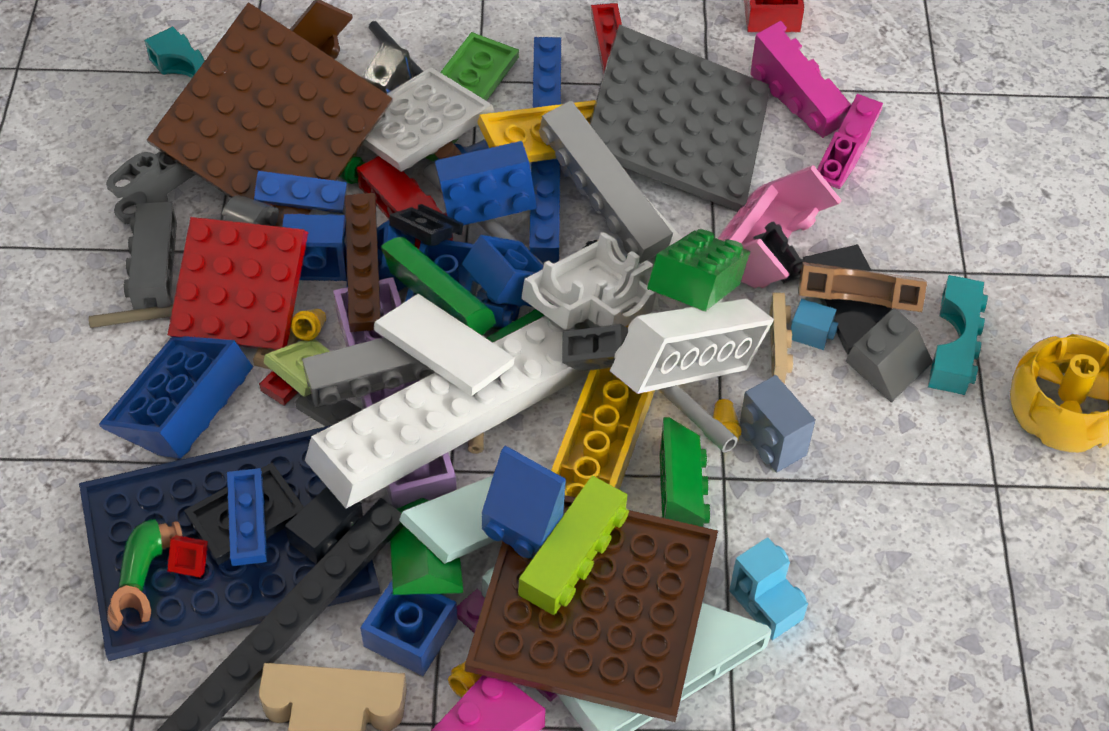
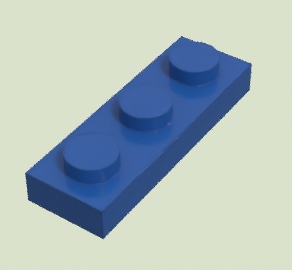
[254,171,347,213]
[227,468,267,566]

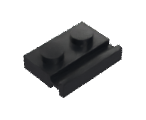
[389,204,463,246]

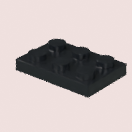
[184,463,304,565]

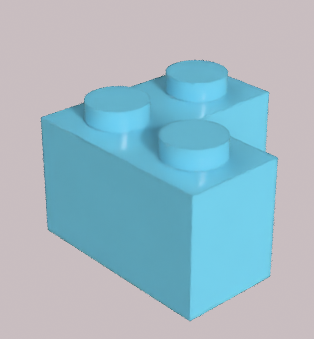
[729,537,808,641]

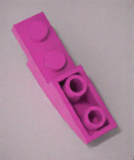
[817,94,883,189]

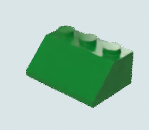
[659,417,710,527]

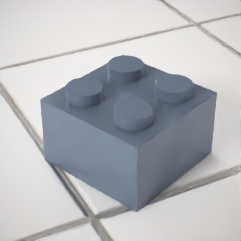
[739,375,816,472]

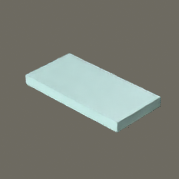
[399,476,495,564]

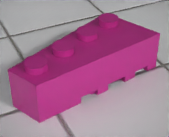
[750,21,851,138]
[431,675,545,731]

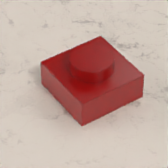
[259,371,298,406]
[167,535,208,577]

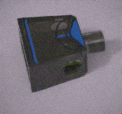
[363,41,415,94]

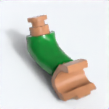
[107,519,182,631]

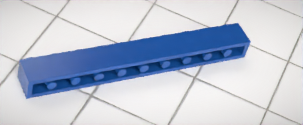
[529,37,561,264]

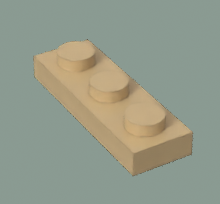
[769,293,793,384]

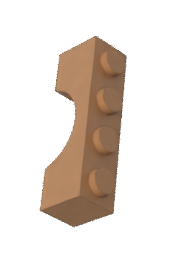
[798,262,927,312]

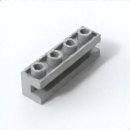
[302,337,435,407]

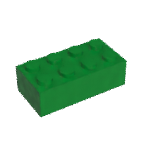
[647,229,751,311]

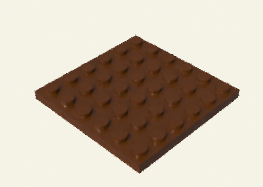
[147,2,393,227]
[465,495,718,723]

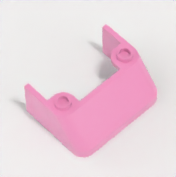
[717,165,842,288]

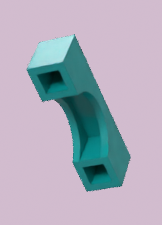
[144,26,205,78]
[928,275,988,395]

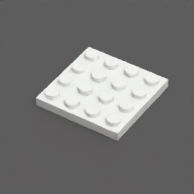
[363,67,495,172]

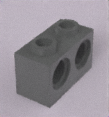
[562,324,628,371]

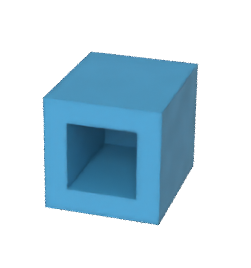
[791,298,839,350]

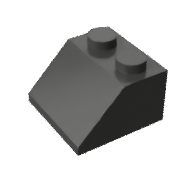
[846,308,933,403]

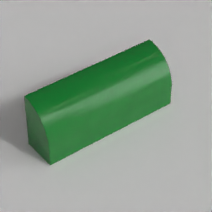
[381,237,496,335]

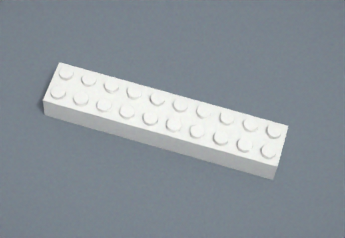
[305,316,590,508]

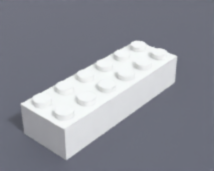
[610,298,774,394]

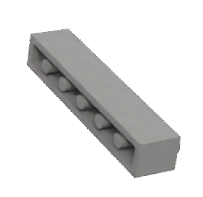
[539,100,673,264]

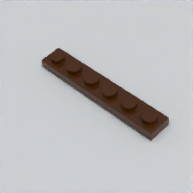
[345,193,381,332]

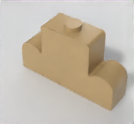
[259,663,407,731]

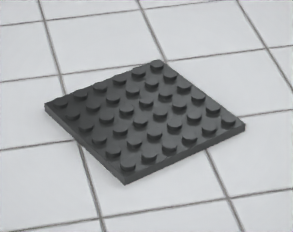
[589,24,770,212]

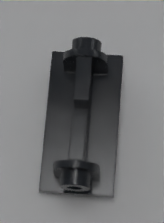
[753,222,805,284]

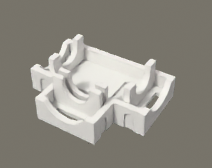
[521,232,656,330]

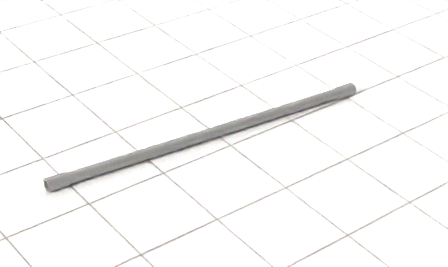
[423,163,738,453]

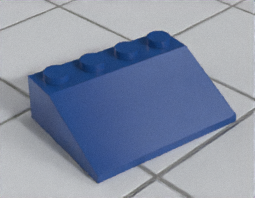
[99,336,253,459]

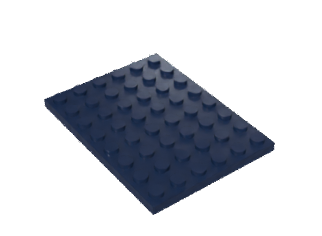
[79,425,381,661]

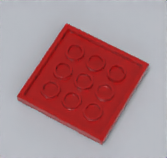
[167,217,308,351]

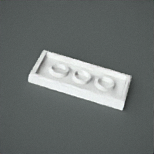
[374,294,515,396]

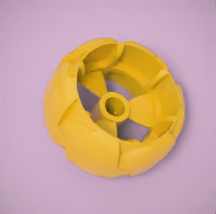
[1010,334,1109,453]

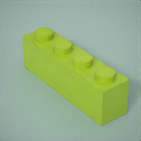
[518,475,629,615]

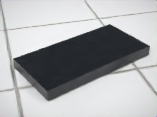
[803,244,892,355]

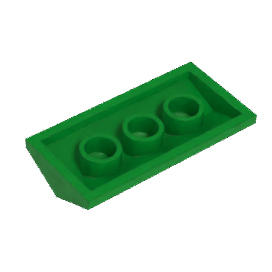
[390,498,463,595]

